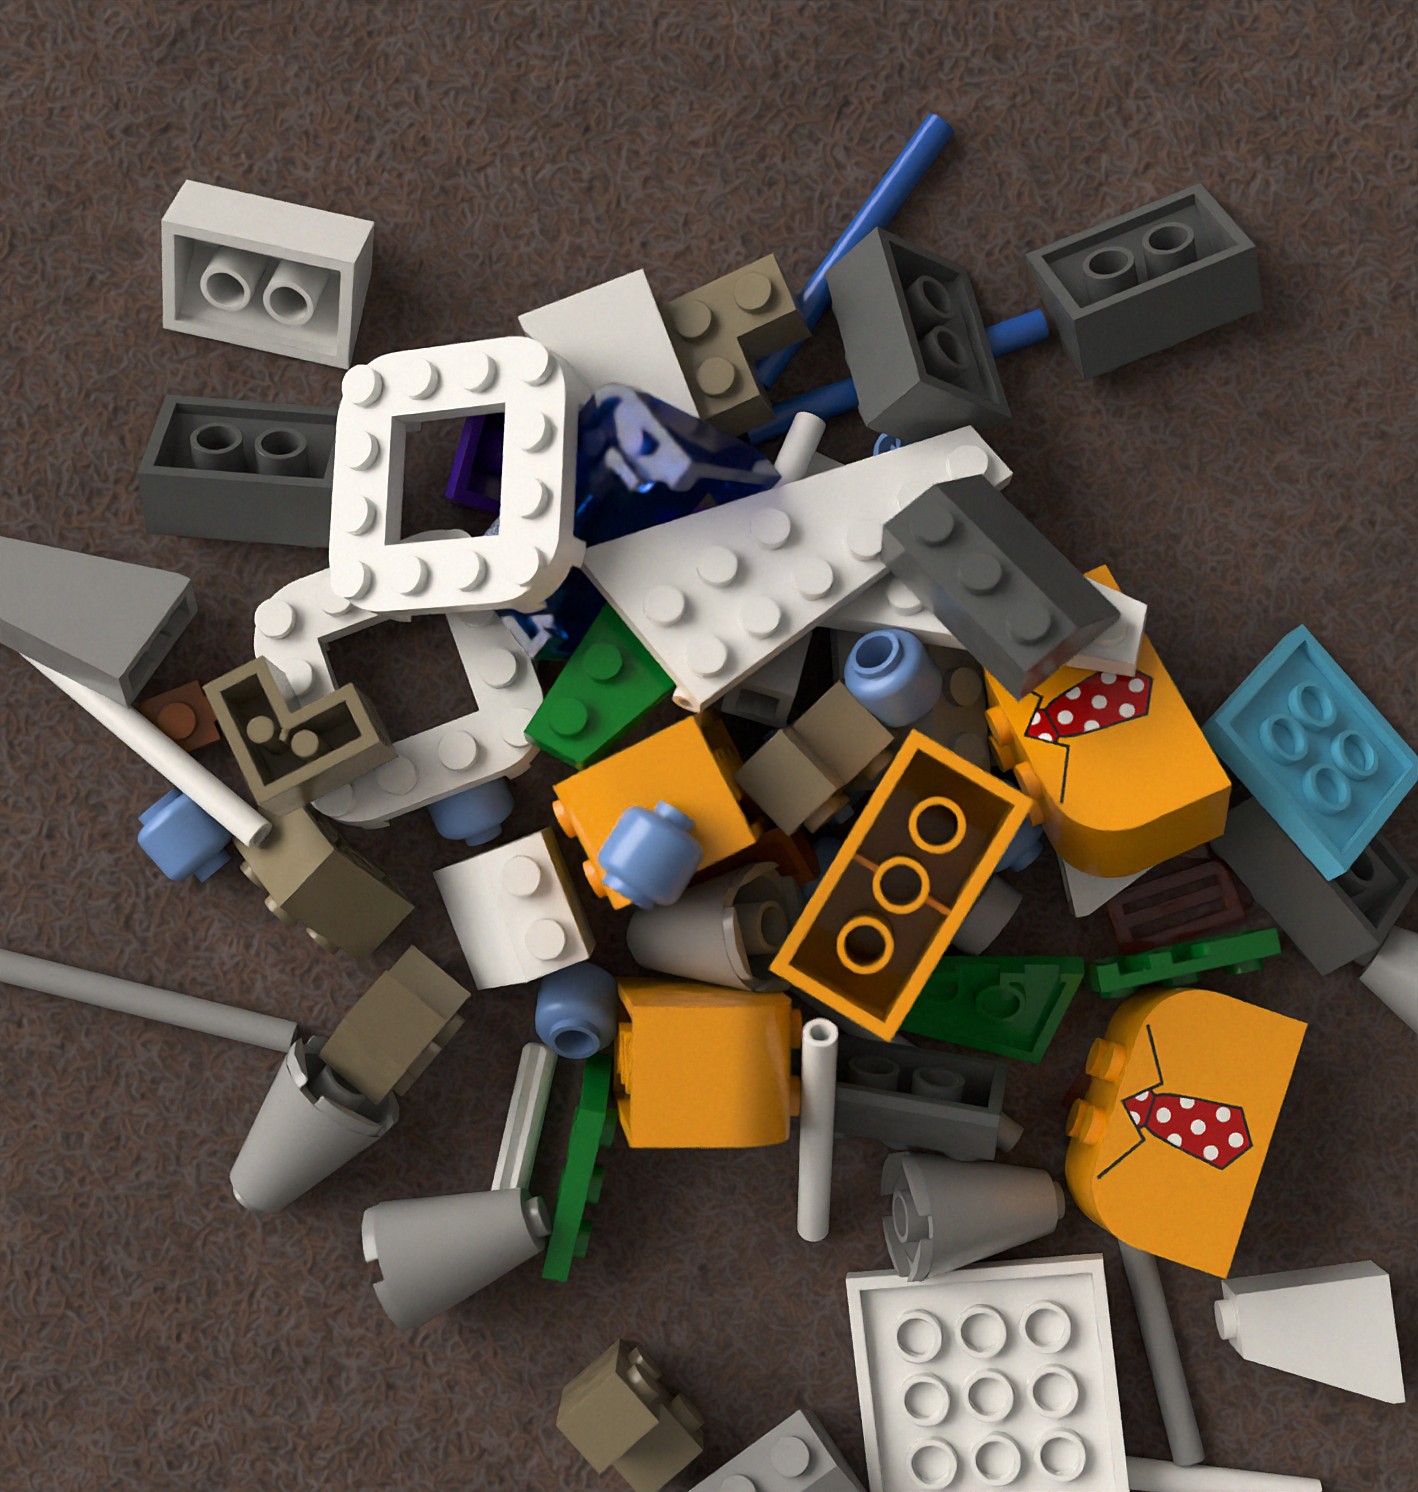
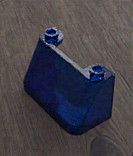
[483,383,782,661]

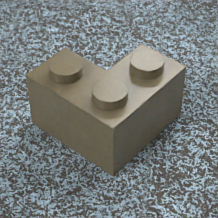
[657,253,812,444]
[202,655,399,818]
[732,679,902,836]
[231,803,415,963]
[318,945,471,1105]
[556,1338,704,1492]

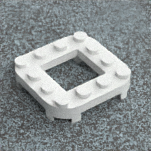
[329,336,592,622]
[254,529,547,830]

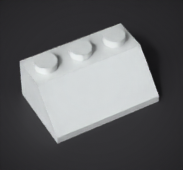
[161,180,375,370]

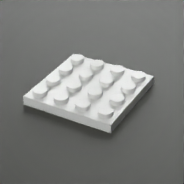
[846,1253,1130,1492]

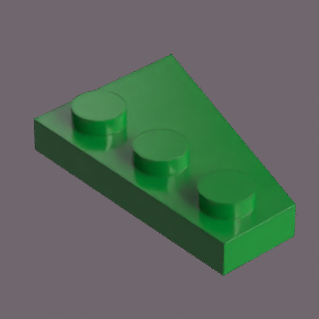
[523,601,677,771]
[1080,927,1281,999]
[898,956,1085,1065]
[541,1052,618,1282]

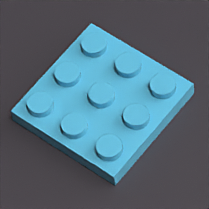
[1200,624,1418,881]

